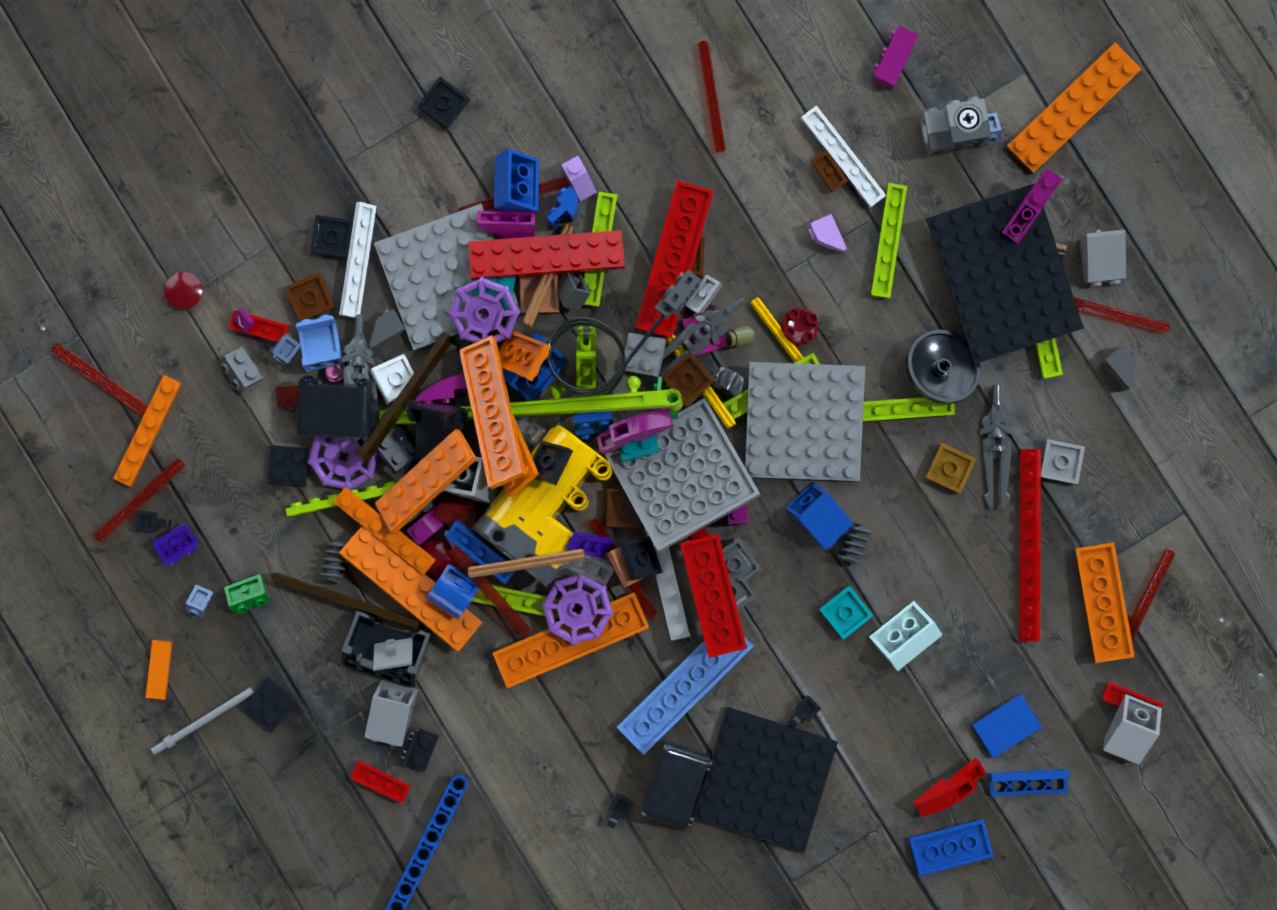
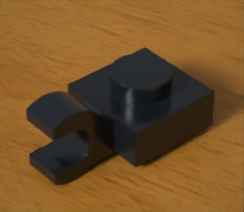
[135,511,172,531]
[788,695,822,728]
[607,793,634,829]

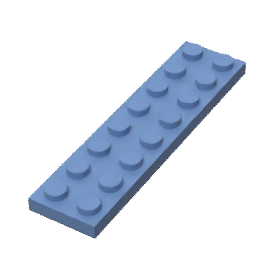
[617,637,754,755]

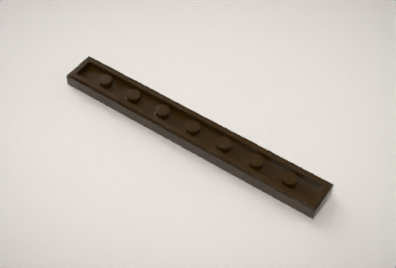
[357,332,452,465]
[271,572,421,629]

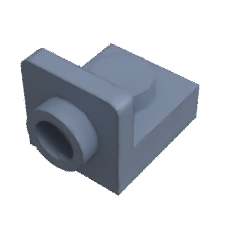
[986,112,1002,144]
[270,333,301,364]
[185,585,214,618]

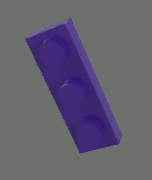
[565,531,613,557]

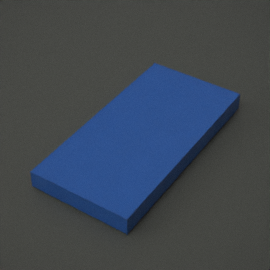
[908,818,994,876]

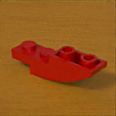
[913,758,986,817]

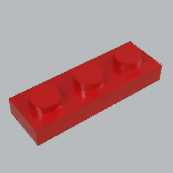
[229,310,290,342]
[1101,681,1163,708]
[350,760,411,803]

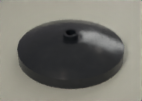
[905,330,981,404]

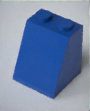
[785,482,854,550]

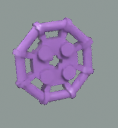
[448,277,520,343]
[308,436,378,491]
[541,573,614,645]

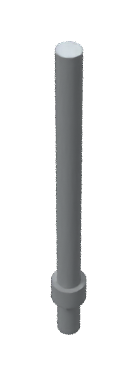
[151,687,254,755]

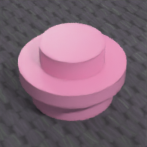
[325,365,344,383]

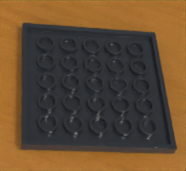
[694,706,838,853]

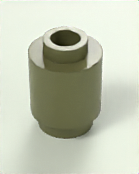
[725,326,755,348]

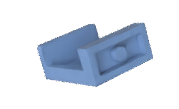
[295,315,344,372]

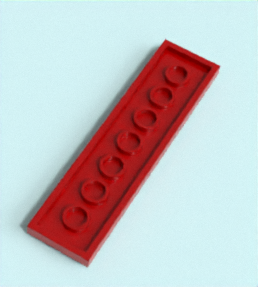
[635,180,714,338]
[468,230,625,280]

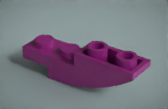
[1002,168,1063,243]
[416,374,468,404]
[597,408,673,455]

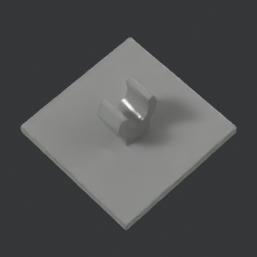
[373,638,413,671]

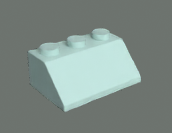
[869,601,942,671]

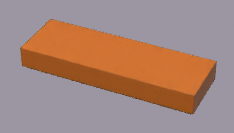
[146,640,173,700]

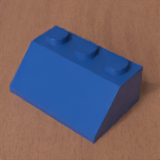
[494,149,539,213]
[503,332,569,401]

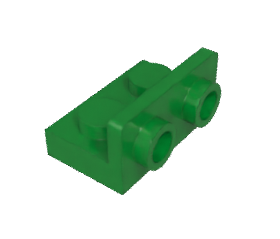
[224,574,271,614]

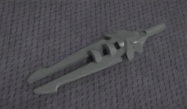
[650,297,746,383]
[341,314,375,386]
[979,385,1014,509]

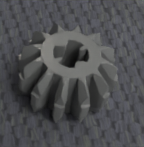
[712,367,745,396]

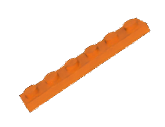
[113,375,182,487]
[333,487,436,575]

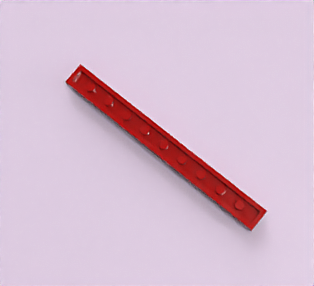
[1019,449,1041,642]

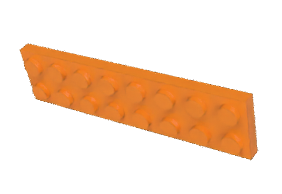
[1006,42,1141,174]
[459,335,526,489]
[338,526,483,653]
[492,593,649,688]

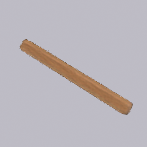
[523,224,573,327]
[468,549,585,578]

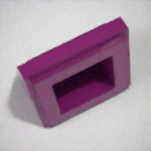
[233,308,256,333]

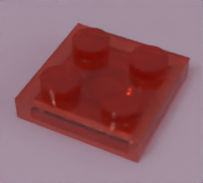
[433,492,484,529]

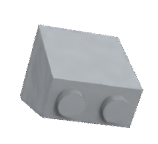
[1079,230,1126,287]
[443,457,499,504]
[365,680,418,747]
[1103,694,1162,764]

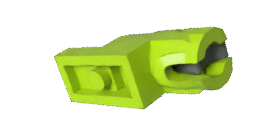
[576,326,596,389]

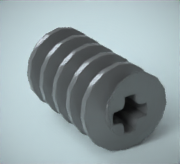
[838,522,874,565]
[319,541,347,583]

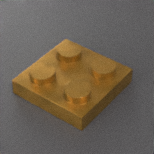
[925,443,976,494]

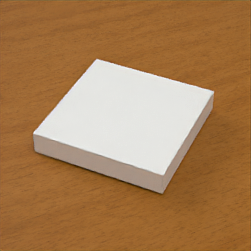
[369,354,422,404]

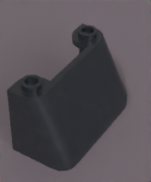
[296,375,380,439]
[404,403,468,476]
[341,611,431,688]
[641,740,713,830]

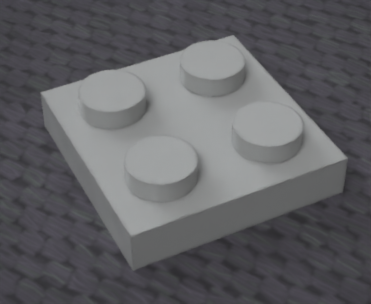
[625,333,667,377]
[1041,439,1085,485]

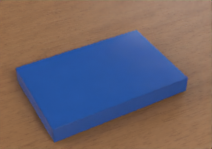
[972,694,1042,758]

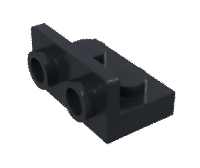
[401,727,439,772]

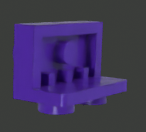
[152,522,198,566]

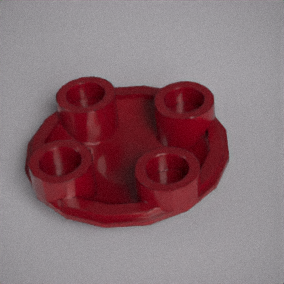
[164,272,203,310]
[781,308,819,345]
[422,539,457,578]

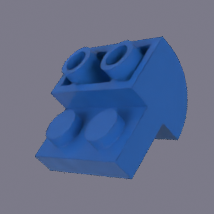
[547,186,579,229]
[573,412,613,442]
[426,564,480,620]

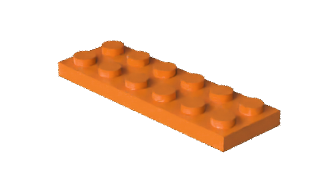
[375,429,477,534]
[1075,542,1135,663]

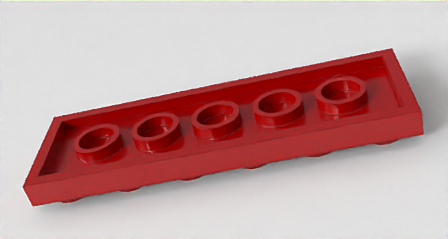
[680,534,747,658]

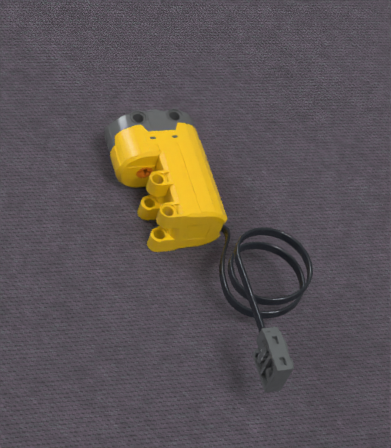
[472,270,701,587]

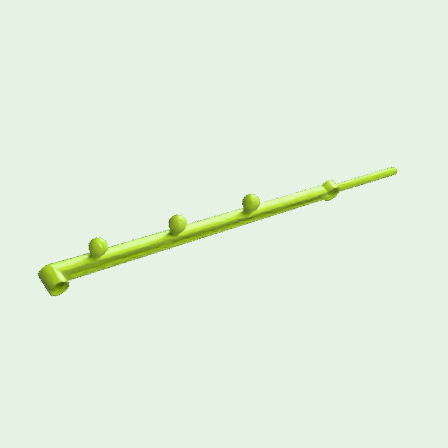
[379,376,683,425]

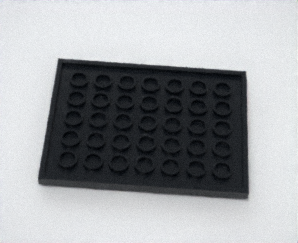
[926,184,1084,364]

